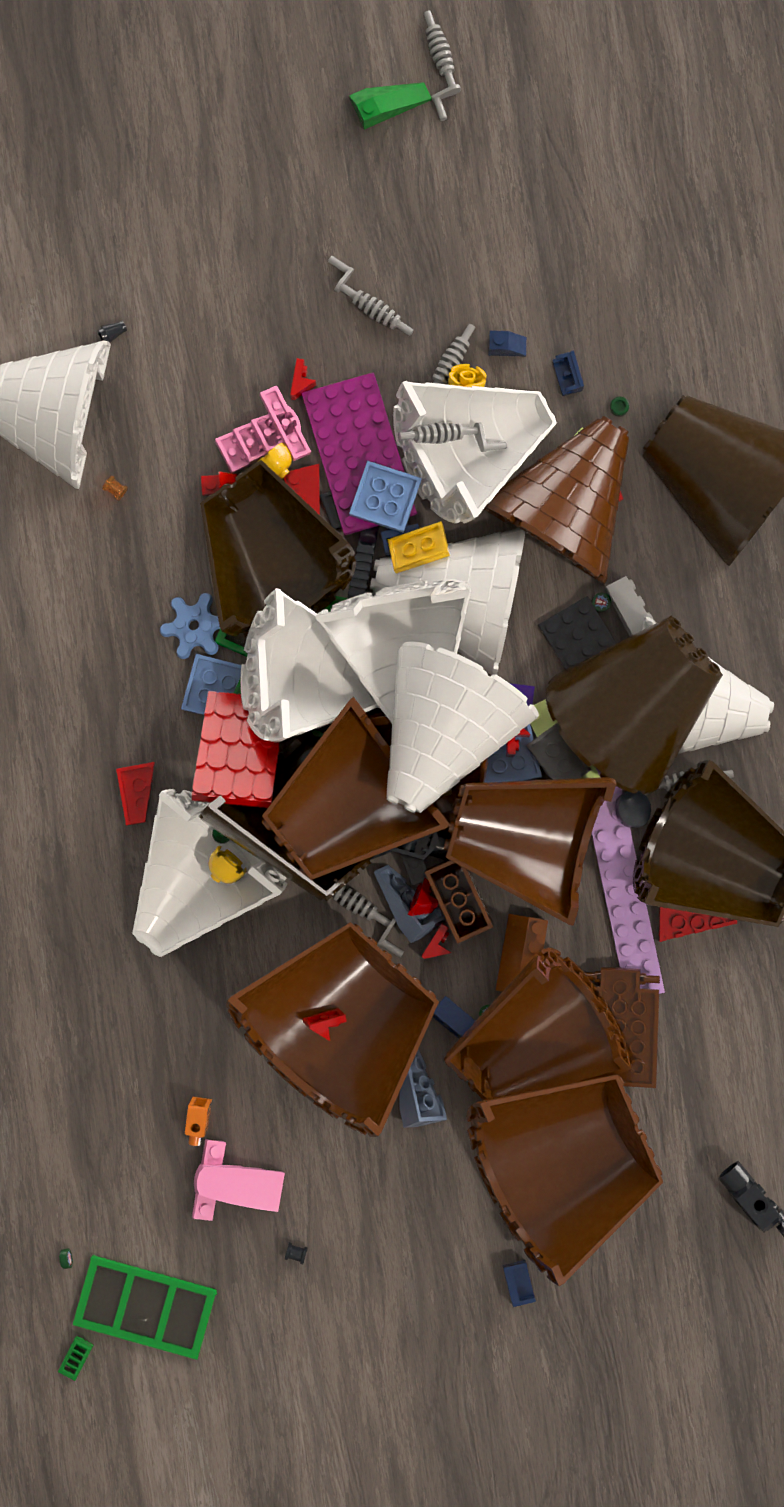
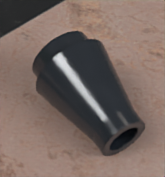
[97,321,127,343]

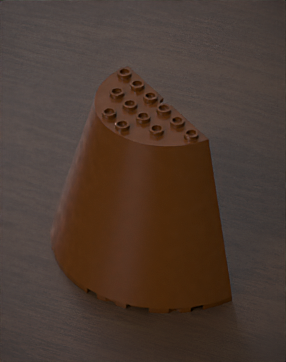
[226,922,439,1137]
[466,1074,663,1286]

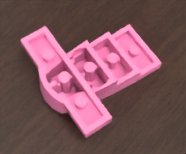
[215,386,311,474]
[192,1139,285,1221]

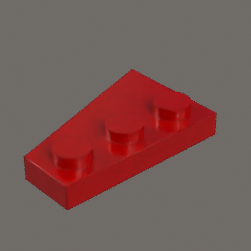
[116,762,155,826]

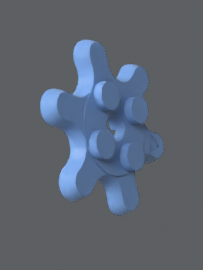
[160,593,220,659]

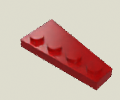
[284,464,320,515]
[659,907,737,942]

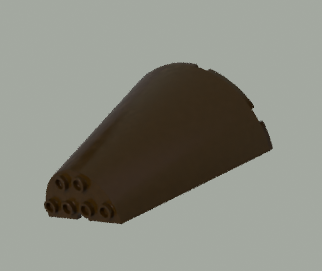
[643,395,784,566]
[200,460,356,637]
[545,616,723,794]
[198,730,373,901]
[633,760,784,927]

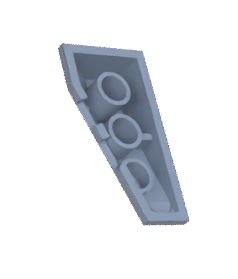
[374,865,446,943]
[400,1049,447,1128]

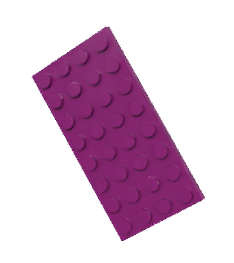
[302,372,417,536]

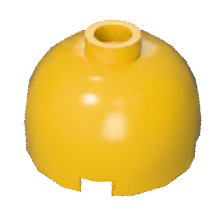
[448,364,487,387]
[257,443,292,479]
[208,846,247,884]

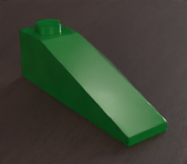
[349,82,432,130]

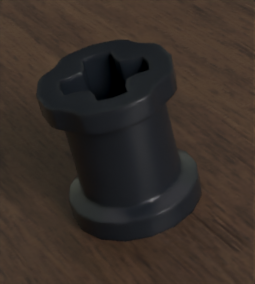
[284,1242,308,1265]

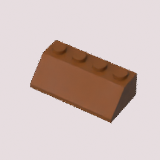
[495,914,548,991]

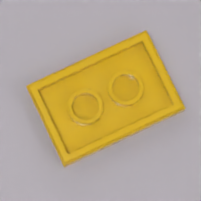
[388,521,450,574]

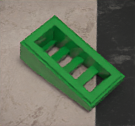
[58,1336,94,1381]

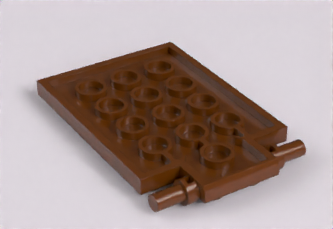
[584,967,660,1088]

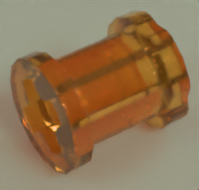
[102,476,128,501]

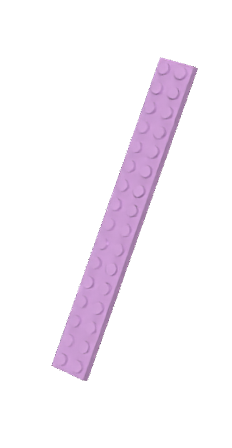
[591,767,665,994]

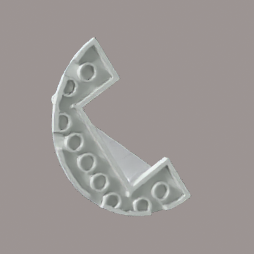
[0,341,111,489]
[393,381,557,523]
[370,528,525,675]
[316,580,471,723]
[241,589,380,742]
[642,616,774,754]
[386,642,539,813]
[132,789,287,957]

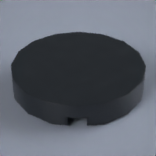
[615,791,651,828]

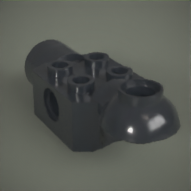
[390,830,450,860]
[718,1161,784,1237]

